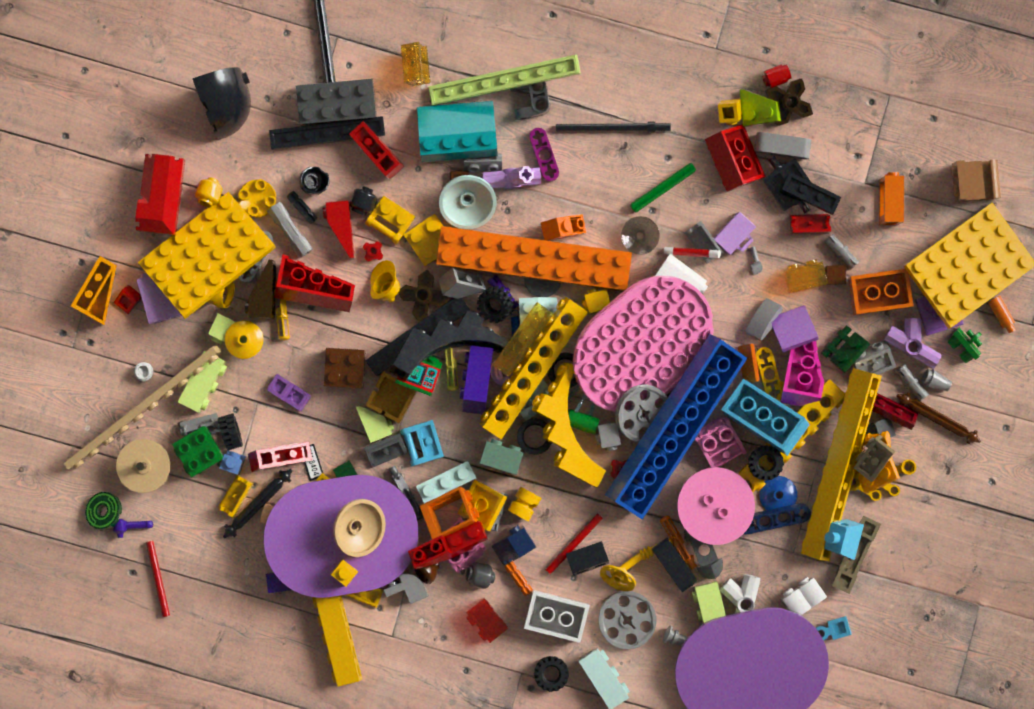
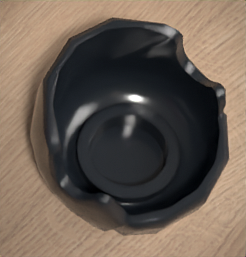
[299,167,330,195]

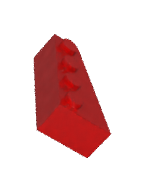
[274,254,355,313]

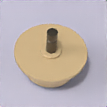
[116,439,170,493]

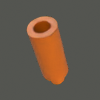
[988,295,1016,333]

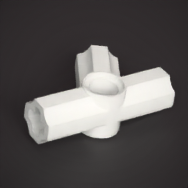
[719,574,761,614]

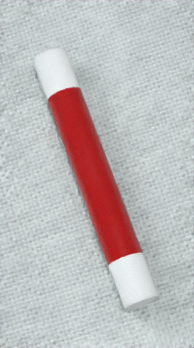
[664,247,721,258]

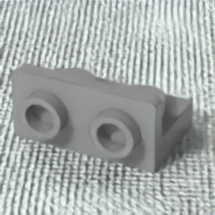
[854,341,896,375]

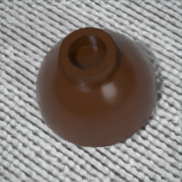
[414,563,440,584]

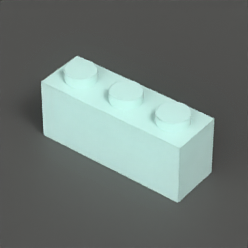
[416,461,476,503]
[578,648,630,709]

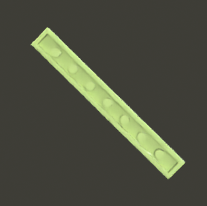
[428,55,581,106]

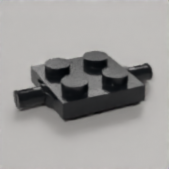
[763,156,811,214]

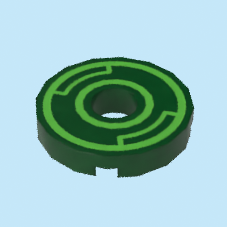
[85,492,122,530]

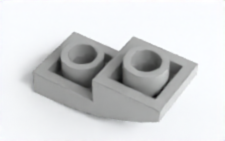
[745,298,783,341]

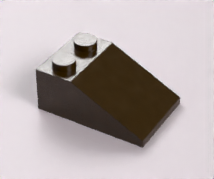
[245,260,276,319]

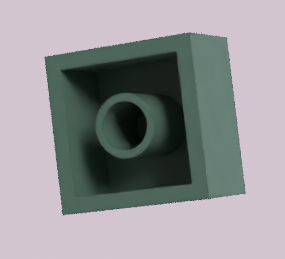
[480,439,524,475]

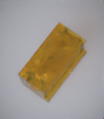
[401,42,430,86]
[783,259,828,294]

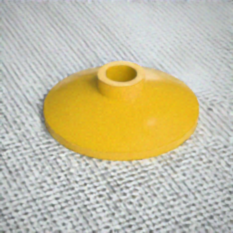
[225,320,263,359]

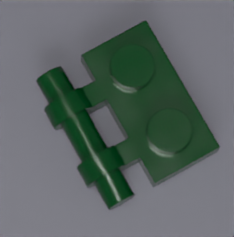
[821,325,870,373]

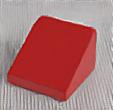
[113,285,142,314]

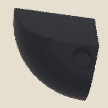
[192,67,251,140]

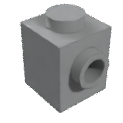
[595,422,621,451]

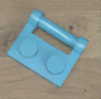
[400,420,444,467]

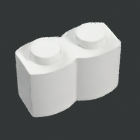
[781,577,827,615]

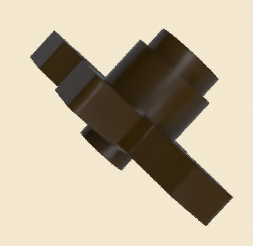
[765,78,813,126]
[398,270,449,322]

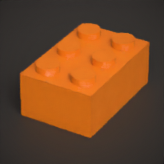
[848,269,914,316]

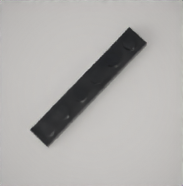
[269,116,386,150]
[365,298,470,376]

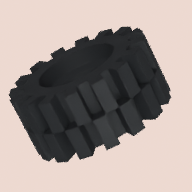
[477,286,514,323]
[218,413,243,451]
[748,445,784,480]
[534,656,569,692]

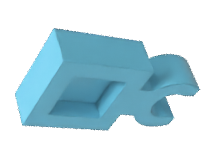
[816,616,852,641]

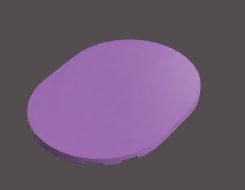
[264,475,418,598]
[675,607,829,709]

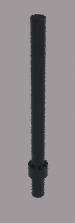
[556,121,671,133]

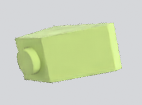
[356,406,394,443]

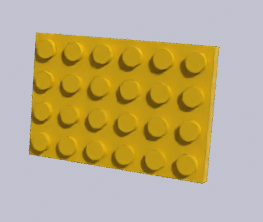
[138,192,276,319]
[904,203,1034,329]

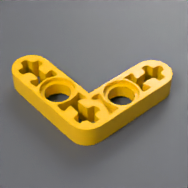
[755,347,784,401]

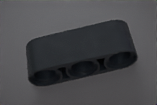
[651,538,698,593]

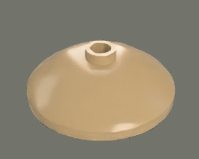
[333,499,386,557]

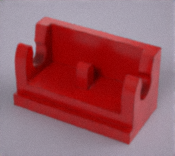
[790,214,831,234]

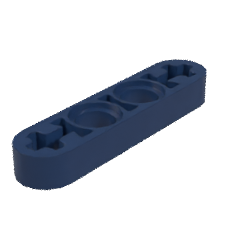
[744,503,811,535]

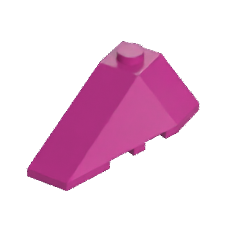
[781,341,824,406]

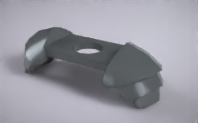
[684,530,723,579]

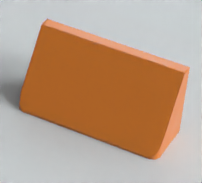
[738,343,760,383]

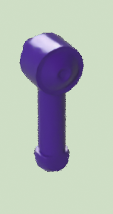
[113,519,154,538]

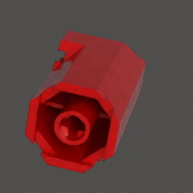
[135,154,185,235]

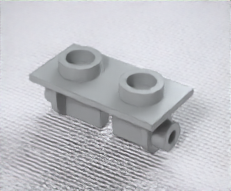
[464,154,502,173]
[180,413,221,437]

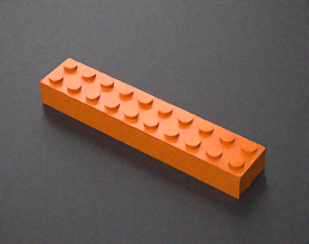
[436,226,632,291]

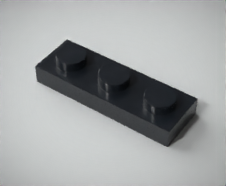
[781,172,841,215]

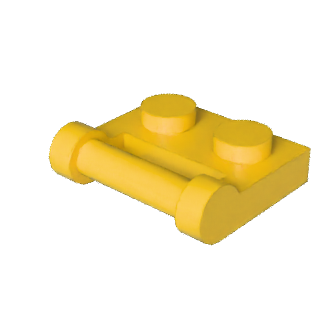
[365,196,416,245]

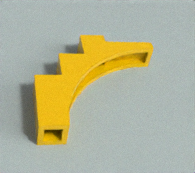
[532,362,606,488]

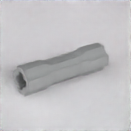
[267,202,313,259]

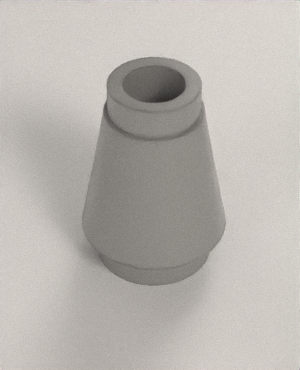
[921,369,952,391]

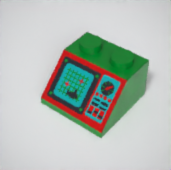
[395,356,442,396]

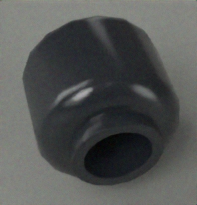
[349,186,377,216]

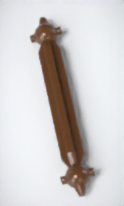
[896,393,981,444]

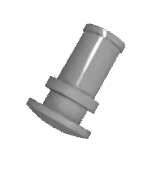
[663,625,687,646]

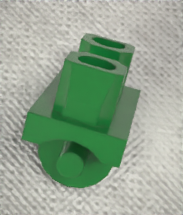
[948,327,982,363]

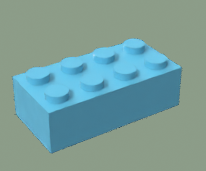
[721,378,810,456]

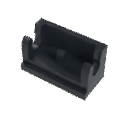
[566,541,609,576]

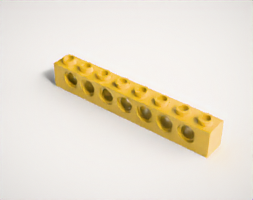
[479,296,588,439]
[737,379,844,493]

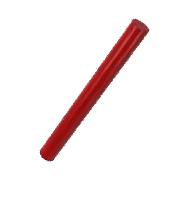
[545,513,603,574]
[146,541,170,617]

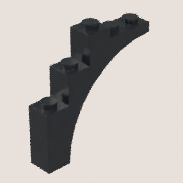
[390,310,515,380]

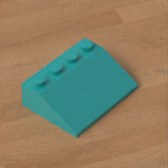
[417,101,498,162]

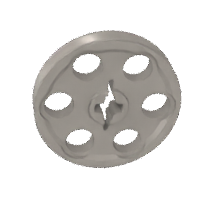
[615,384,668,442]
[598,591,656,649]

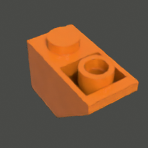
[541,214,587,241]

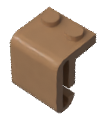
[951,160,1001,202]

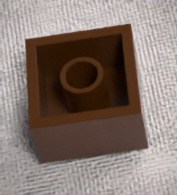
[324,348,366,389]

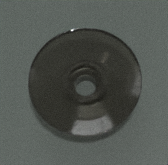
[621,216,660,255]

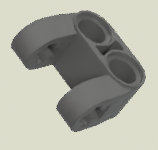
[510,82,550,120]

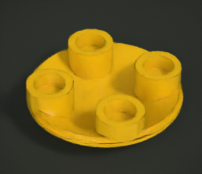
[238,179,277,218]

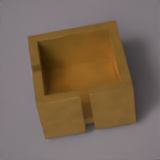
[365,371,417,424]

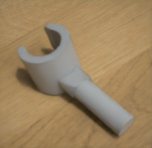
[750,247,763,275]

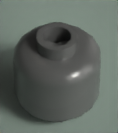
[466,562,495,589]

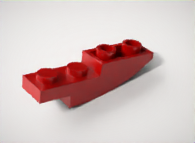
[408,521,488,569]

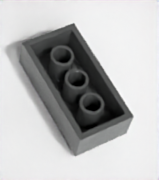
[296,78,377,124]

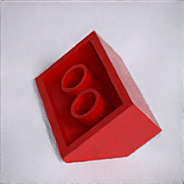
[705,124,766,192]

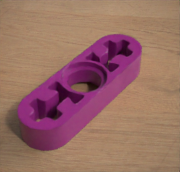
[530,128,559,182]

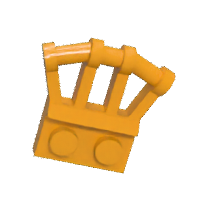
[855,431,900,494]

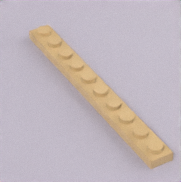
[63,346,221,470]

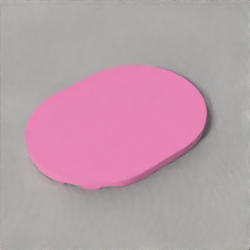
[573,276,714,412]

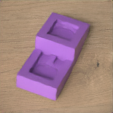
[267,374,311,412]

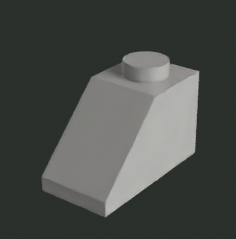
[438,267,486,299]

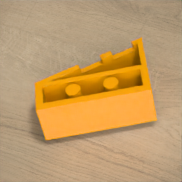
[71,256,117,325]

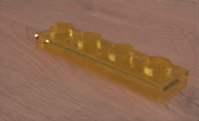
[493,302,554,377]

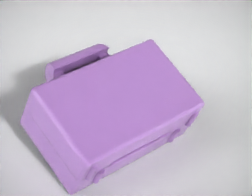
[713,212,756,255]

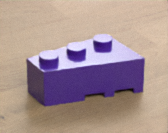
[459,345,493,415]

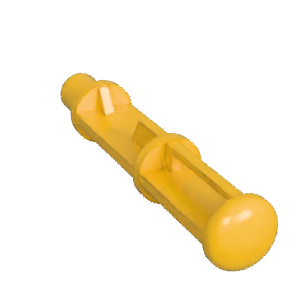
[274,282,290,341]

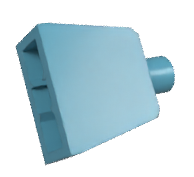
[824,519,864,560]

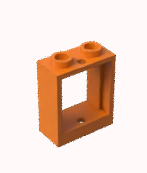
[879,172,904,225]
[420,486,479,539]

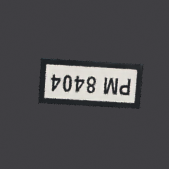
[304,444,323,481]

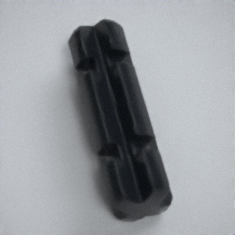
[287,191,317,224]

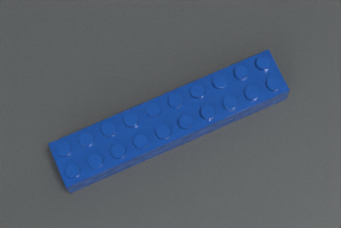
[605,334,747,519]

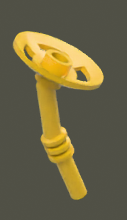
[600,538,673,591]

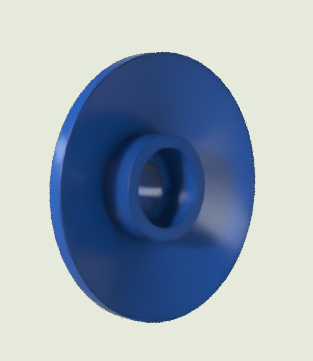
[759,476,798,514]

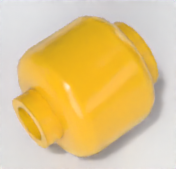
[195,177,223,207]

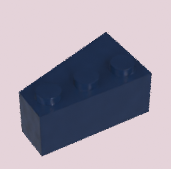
[491,525,536,565]

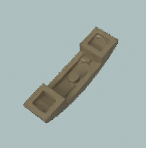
[832,516,881,594]

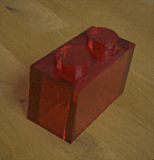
[466,597,508,643]

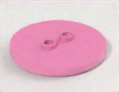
[677,467,755,545]

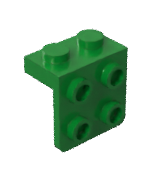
[172,426,223,478]

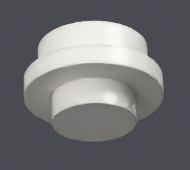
[134,362,153,381]

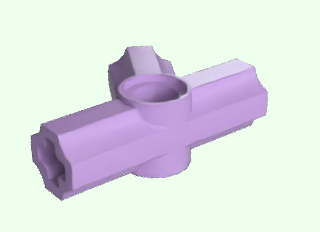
[483,166,541,189]
[884,318,942,369]

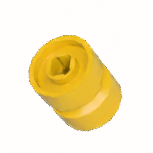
[508,486,542,522]

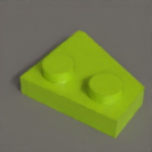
[740,89,781,127]

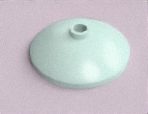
[439,175,497,229]

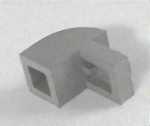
[384,573,429,604]

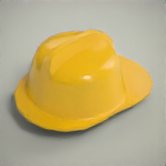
[370,260,400,303]

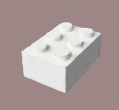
[524,590,590,643]

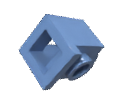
[219,450,246,475]

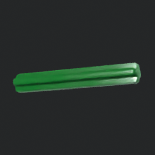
[630,163,696,213]

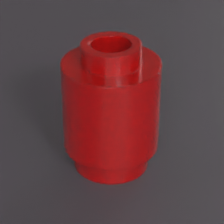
[762,64,792,88]

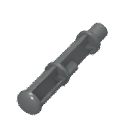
[389,466,424,520]

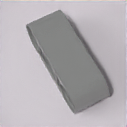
[754,132,812,159]

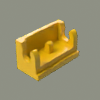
[218,475,254,517]

